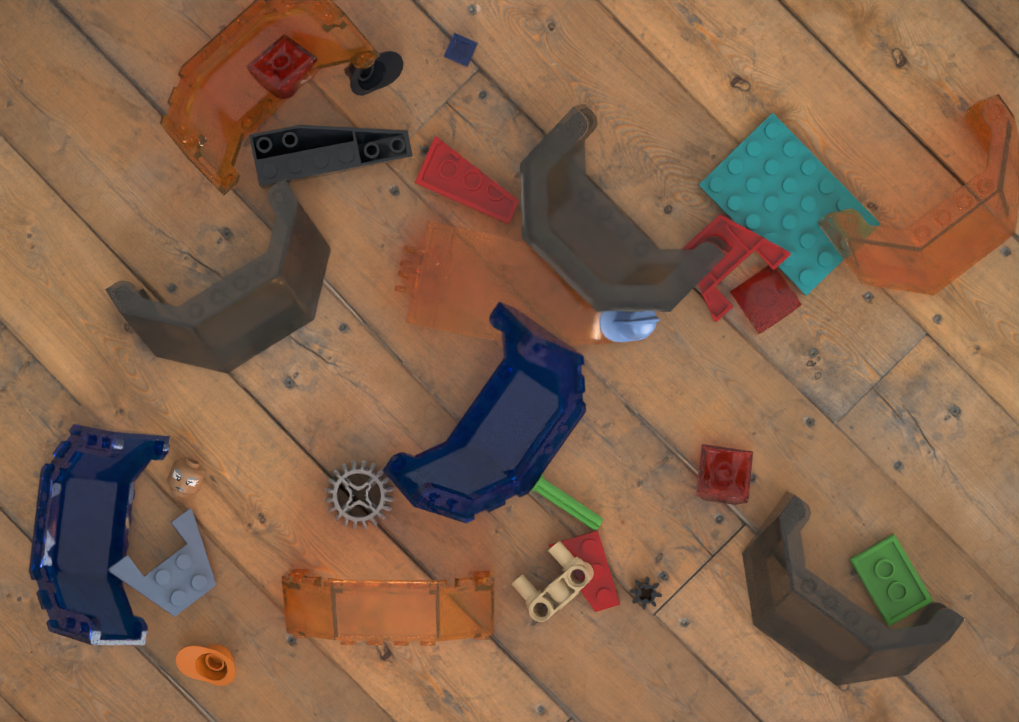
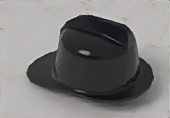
[344,51,404,96]

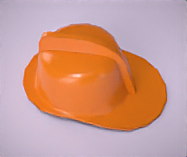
[176,644,236,686]

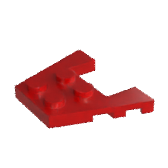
[682,214,791,322]

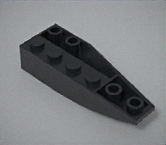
[249,125,413,188]

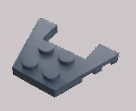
[108,508,216,617]

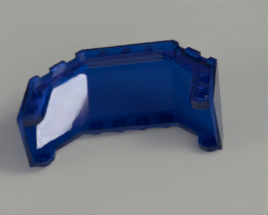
[382,301,586,523]
[29,424,170,645]

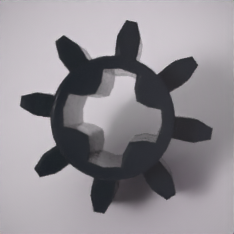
[629,576,662,610]

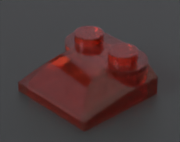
[246,34,318,99]
[730,265,802,334]
[696,444,753,505]

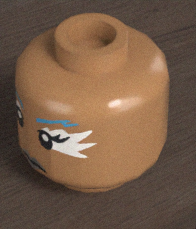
[167,457,205,497]

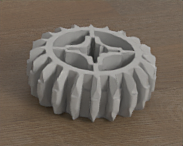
[325,460,394,530]

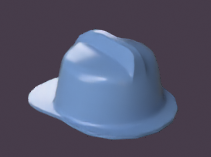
[599,299,660,342]

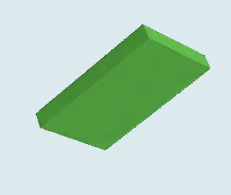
[849,534,933,627]

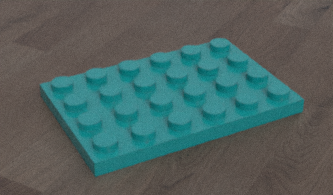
[698,113,880,296]

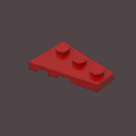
[548,530,620,612]

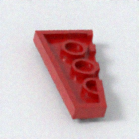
[415,136,519,225]

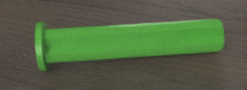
[531,474,603,530]

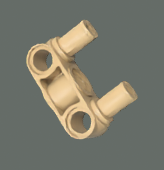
[511,541,594,622]

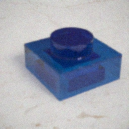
[444,33,478,68]

